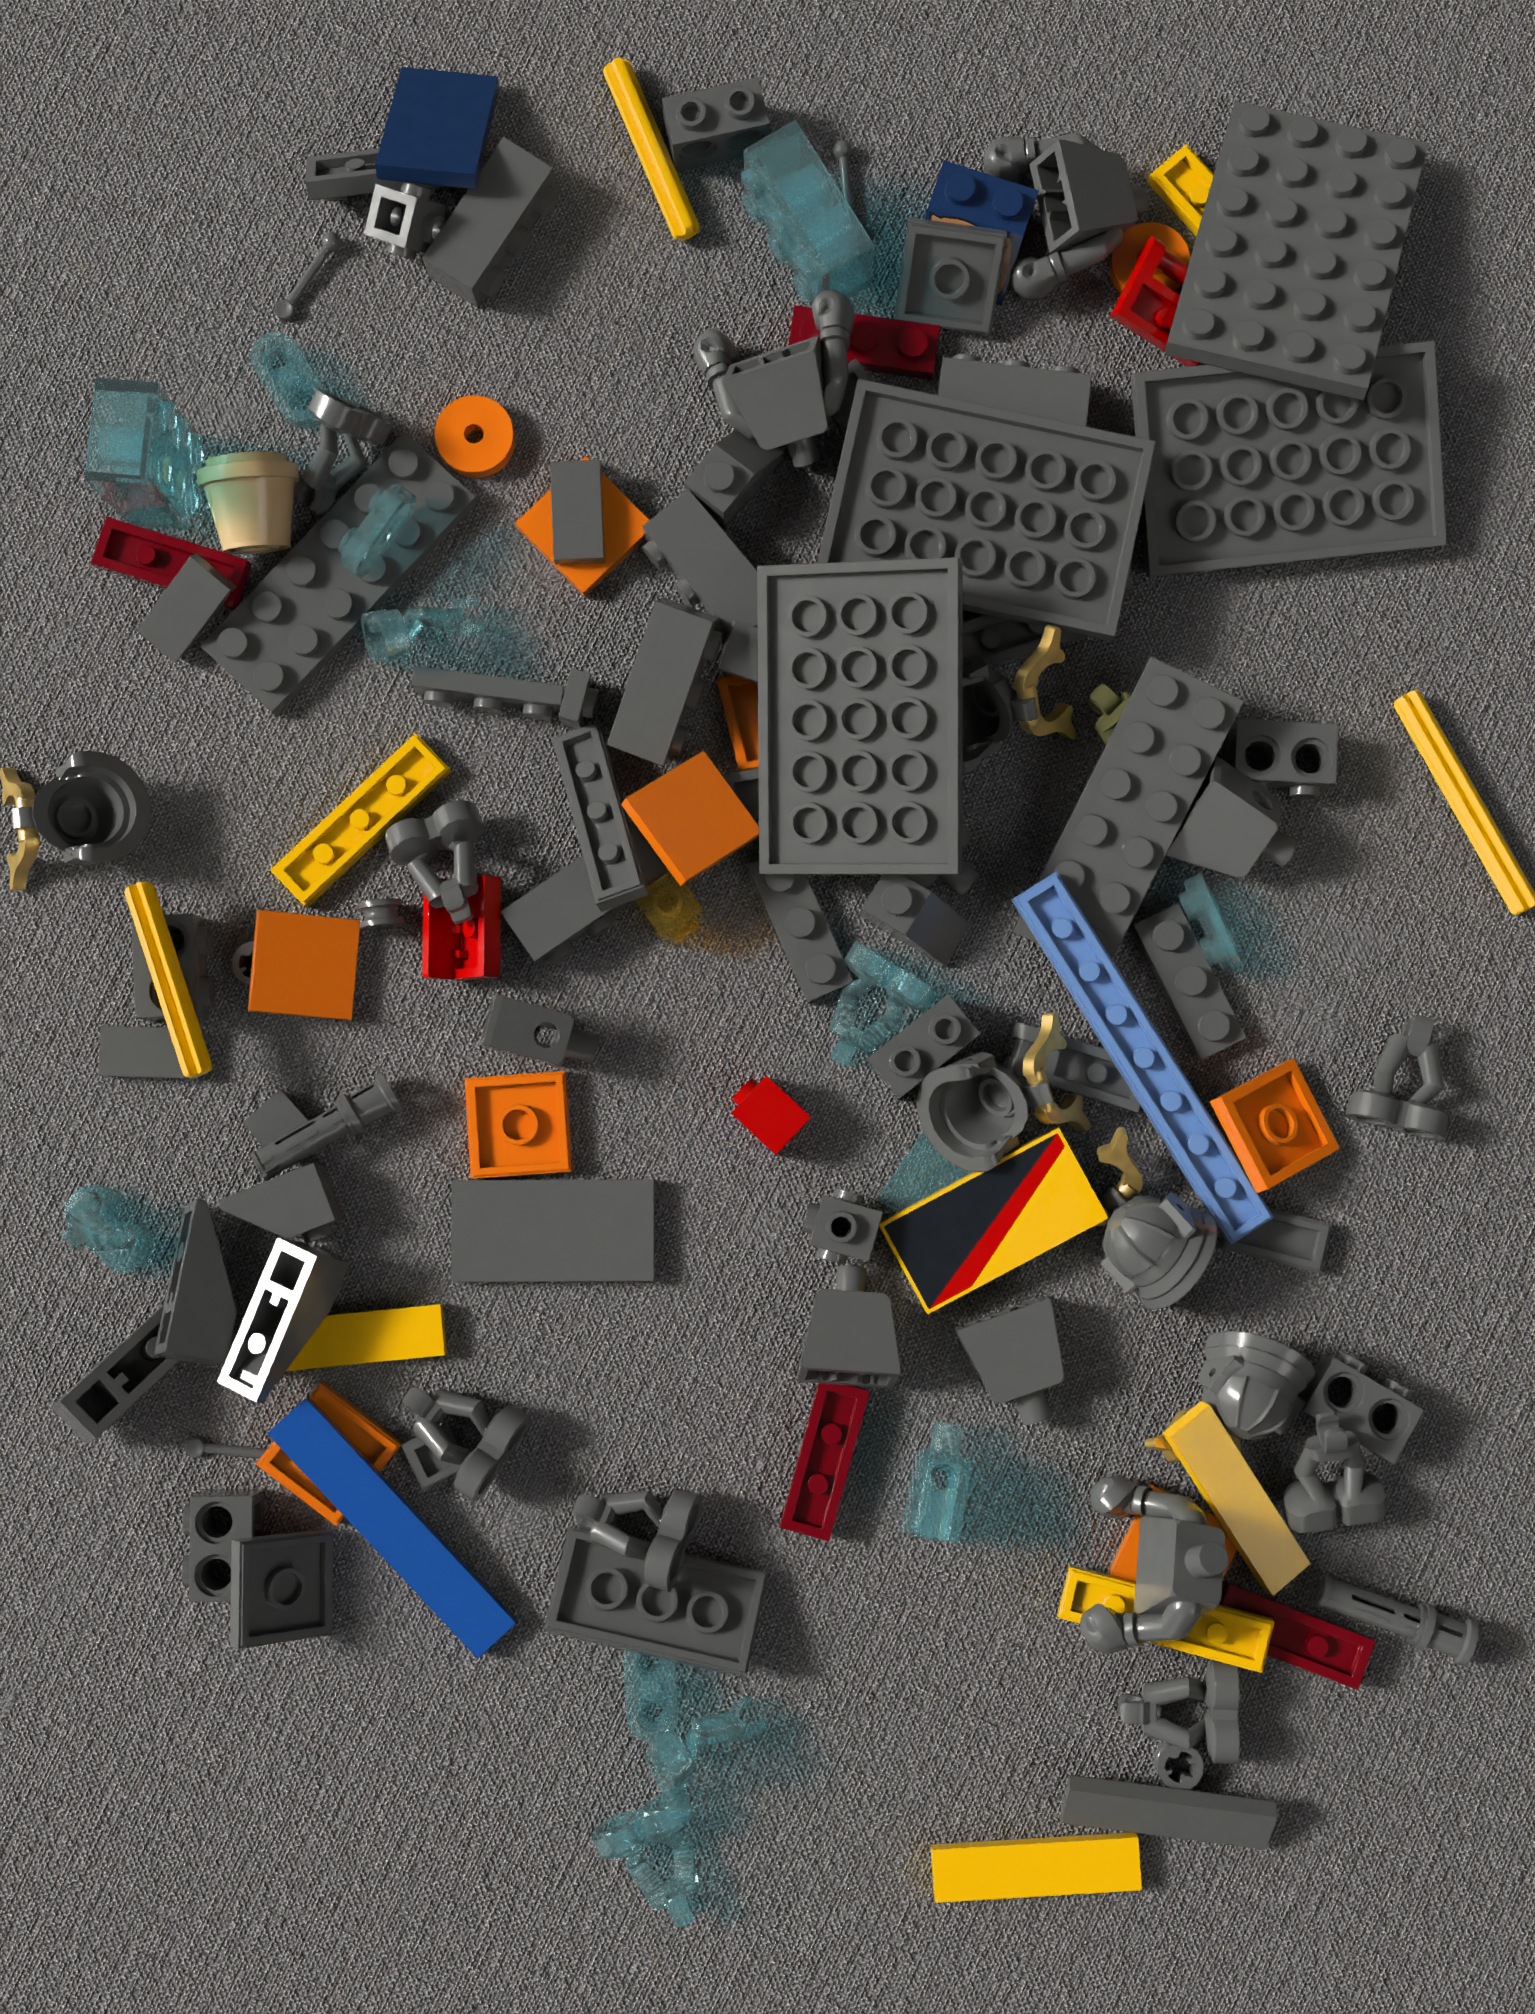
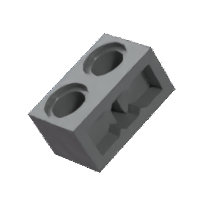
[662,77,770,171]
[1226,719,1338,800]
[132,913,216,1021]
[866,994,980,1100]
[1298,1351,1424,1464]
[182,1489,264,1602]

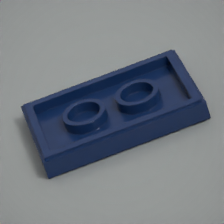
[375,67,499,189]

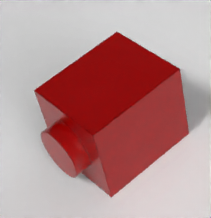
[731,1076,811,1155]

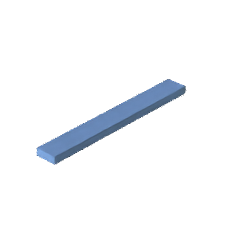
[1011,871,1274,1245]

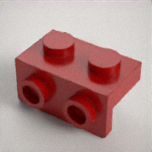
[422,875,502,981]

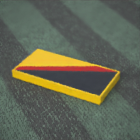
[879,1127,1108,1315]

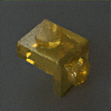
[636,872,705,945]

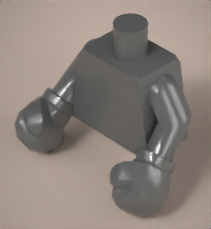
[983,133,1148,301]
[693,290,855,467]
[1080,1475,1229,1654]

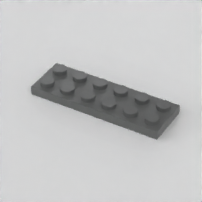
[200,432,478,716]
[1013,657,1244,959]

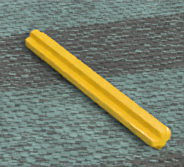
[1394,689,1535,915]

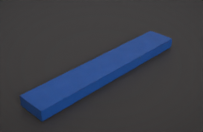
[267,1396,517,1658]

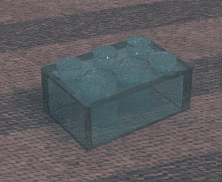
[740,119,875,304]
[84,377,203,530]

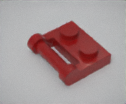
[1110,236,1199,367]

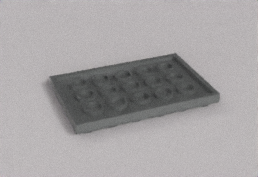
[1164,101,1428,400]
[1131,341,1447,577]
[817,379,1156,641]
[757,557,963,874]

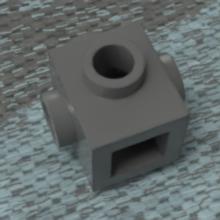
[364,182,448,260]
[802,1188,883,1265]

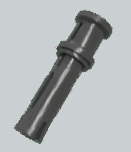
[250,1072,404,1181]
[1315,1574,1479,1666]

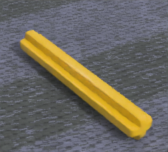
[603,57,700,241]
[124,881,213,1078]

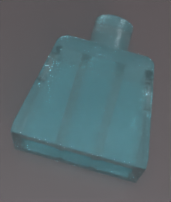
[899,1421,973,1544]

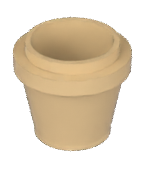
[196,452,300,554]

